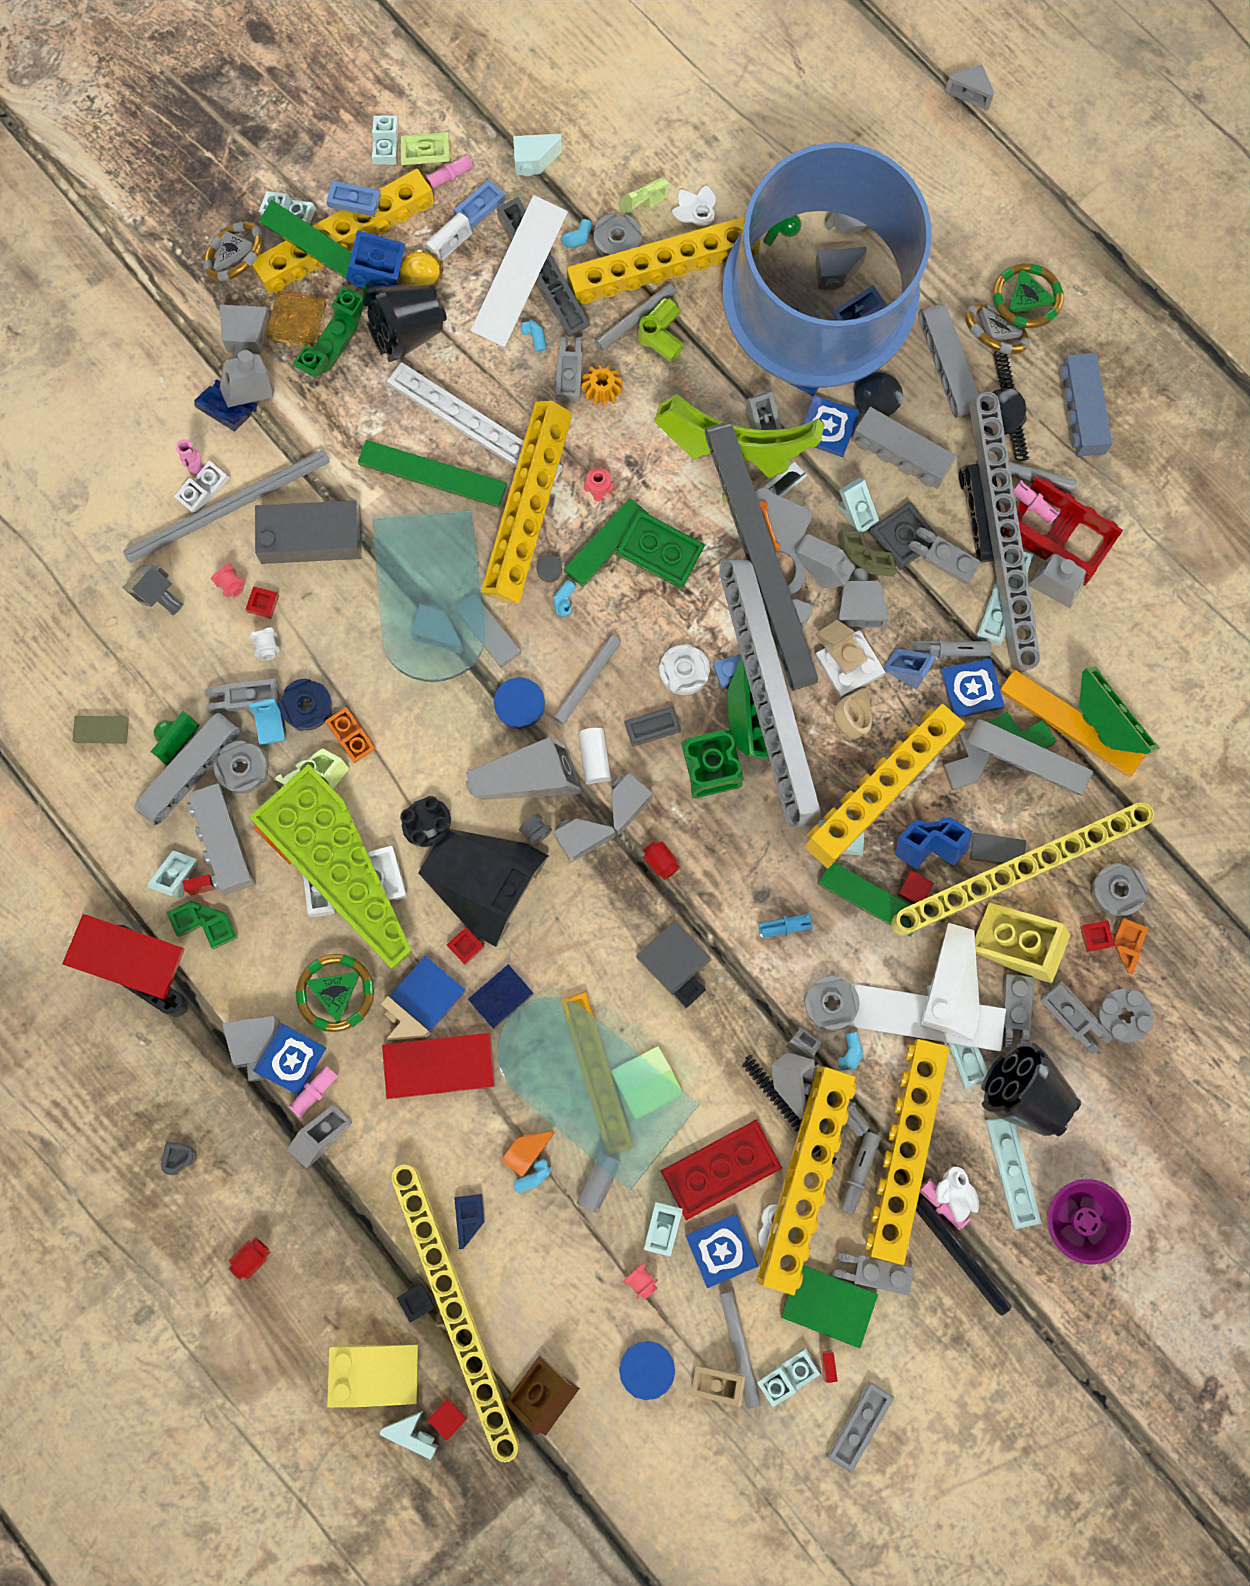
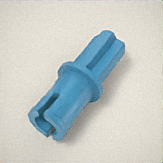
[758,913,813,938]

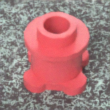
[584,468,614,501]
[211,563,245,597]
[623,1263,658,1299]

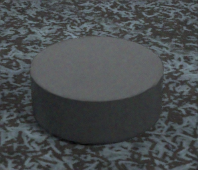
[536,555,562,582]

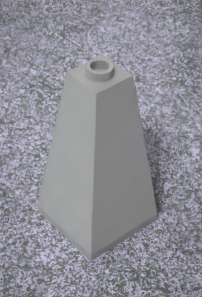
[466,737,583,800]

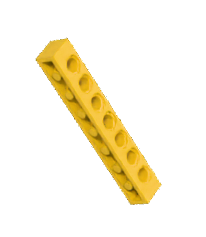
[252,169,435,295]
[567,216,761,304]
[481,401,573,604]
[804,703,965,869]
[865,1039,950,1265]
[756,1066,856,1295]

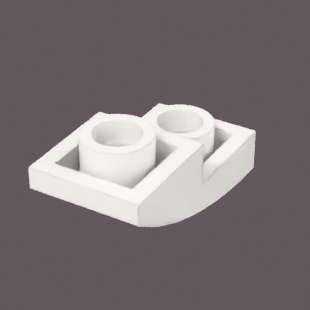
[174,461,230,513]

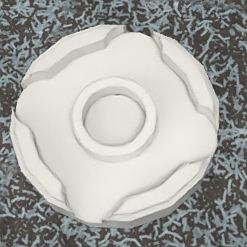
[659,644,710,695]

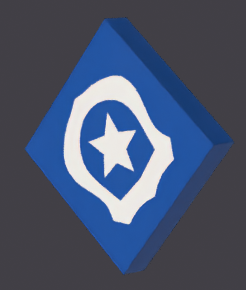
[802,395,860,458]
[940,658,1005,718]
[253,1023,326,1096]
[685,1214,758,1289]

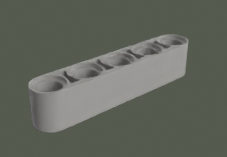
[919,304,982,418]
[134,713,240,825]
[967,719,1093,796]

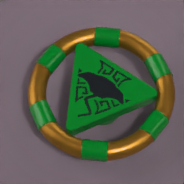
[992,263,1064,328]
[295,954,374,1032]

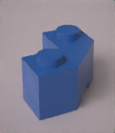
[895,817,973,869]

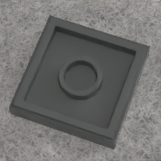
[869,502,938,570]
[636,921,711,995]

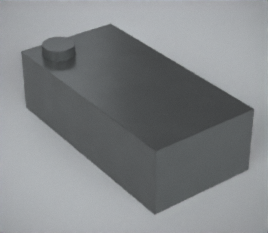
[255,500,362,564]

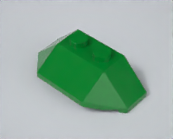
[727,658,769,760]
[1079,666,1160,754]

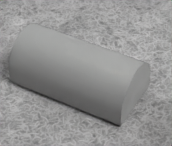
[577,1153,621,1213]

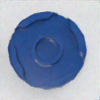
[494,677,545,729]
[619,1341,675,1400]

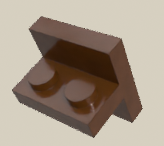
[505,1356,580,1436]

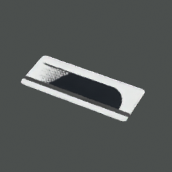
[763,462,807,497]

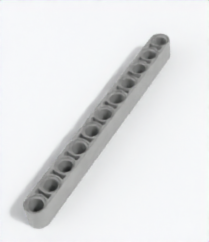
[970,391,1040,671]
[719,559,821,828]

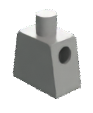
[220,305,271,359]
[220,350,273,407]
[1029,554,1086,608]
[837,568,888,628]
[223,1016,280,1081]

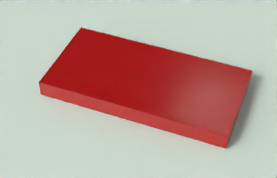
[62,914,185,1000]
[382,1033,495,1100]
[660,1119,783,1220]

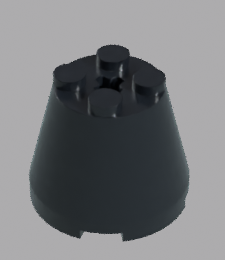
[363,284,447,362]
[981,1041,1081,1136]

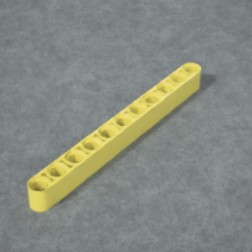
[891,802,1154,936]
[392,1165,520,1462]

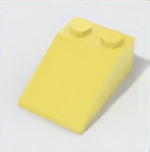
[975,902,1070,983]
[327,1345,418,1407]

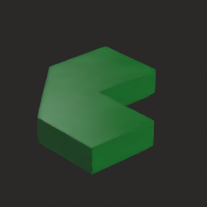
[988,711,1057,749]
[166,901,238,949]

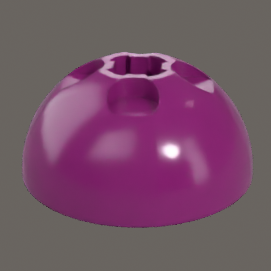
[1047,1179,1131,1265]

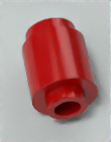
[643,840,681,880]
[229,1237,271,1280]

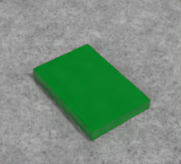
[615,510,705,590]
[780,1265,878,1349]

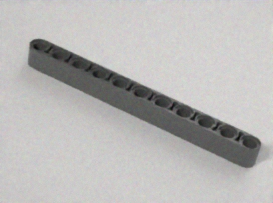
[705,421,818,691]

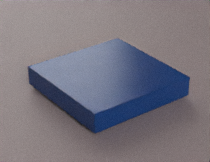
[390,956,466,1032]

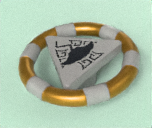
[203,221,264,281]
[965,304,1030,355]

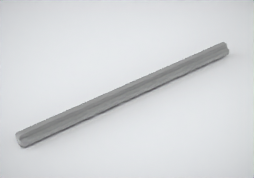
[124,450,330,562]

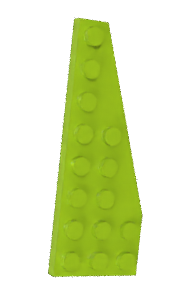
[249,764,412,970]

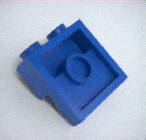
[346,230,405,287]

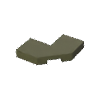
[837,530,897,577]

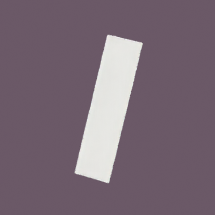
[470,195,568,347]
[848,983,1006,1051]

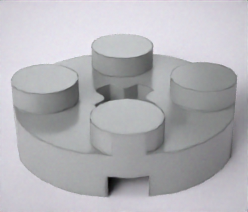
[594,213,641,257]
[214,741,268,794]
[1091,863,1147,917]
[805,976,859,1031]
[1097,989,1153,1043]

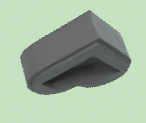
[161,1141,197,1175]

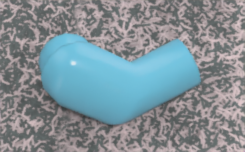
[561,219,592,248]
[521,320,547,352]
[553,580,576,617]
[838,1032,863,1071]
[514,1159,551,1193]

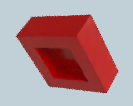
[246,586,279,619]
[898,871,934,904]
[183,874,216,896]
[1080,920,1115,952]
[447,927,484,965]
[819,1350,838,1383]
[427,1398,468,1441]

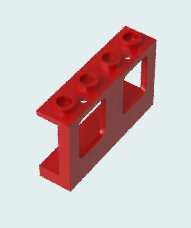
[1003,476,1123,586]

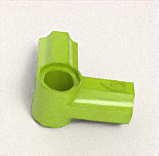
[637,298,684,363]

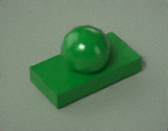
[763,215,801,246]
[151,711,200,766]

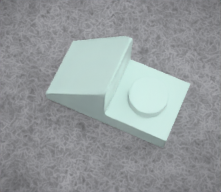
[838,478,880,533]
[147,851,197,898]
[644,1202,683,1257]
[379,1411,438,1460]

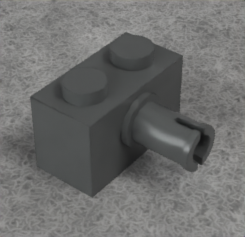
[122,565,183,615]

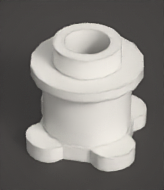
[249,628,280,661]

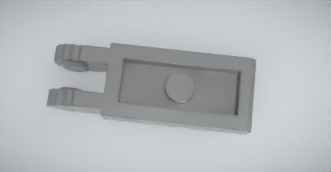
[555,336,583,402]
[908,527,980,584]
[205,679,279,713]
[1003,974,1034,1050]
[1040,981,1112,1054]
[833,1252,914,1296]

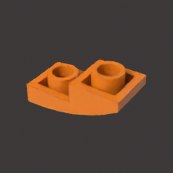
[325,707,376,763]

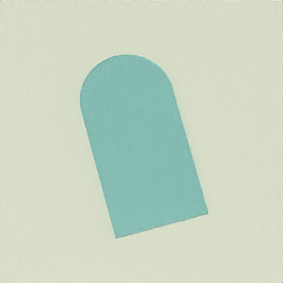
[372,511,485,682]
[497,997,699,1190]

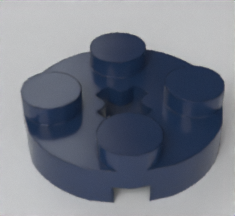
[279,678,332,731]

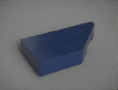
[454,1194,485,1249]

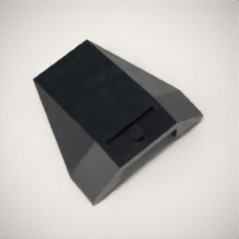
[418,829,549,947]

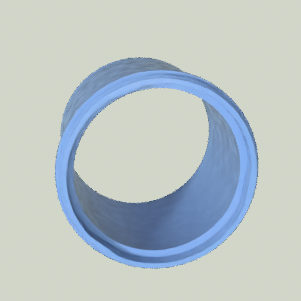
[723,142,932,388]

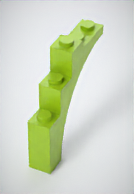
[654,394,825,479]

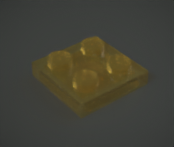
[266,291,327,347]

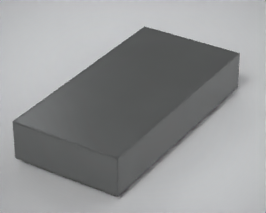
[624,706,681,747]
[970,832,1026,867]

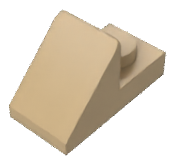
[816,620,867,675]
[381,996,431,1041]
[691,1366,745,1407]

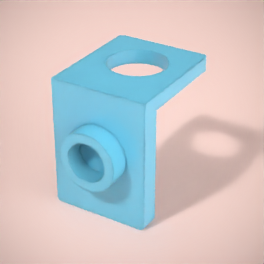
[249,699,286,745]

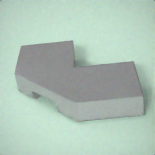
[943,729,990,790]

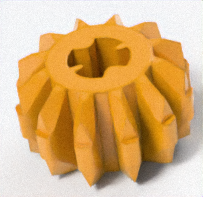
[581,363,623,407]

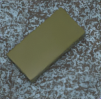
[72,716,129,744]

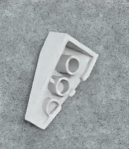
[920,923,980,1041]

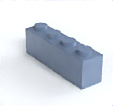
[1059,353,1112,457]

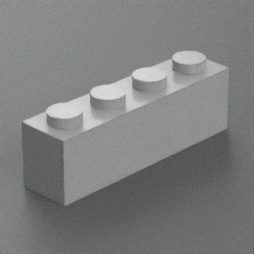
[852,407,956,490]
[187,783,256,895]

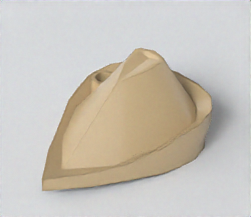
[834,688,872,739]

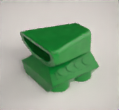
[681,730,744,799]

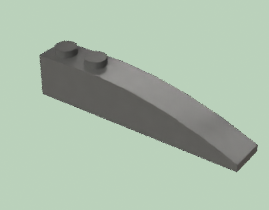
[497,197,591,337]

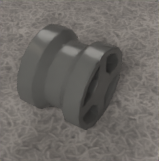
[519,813,552,846]

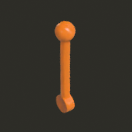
[759,501,780,552]

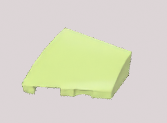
[619,178,669,215]
[275,749,349,789]

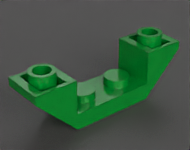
[293,286,364,377]

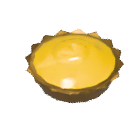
[398,250,444,286]

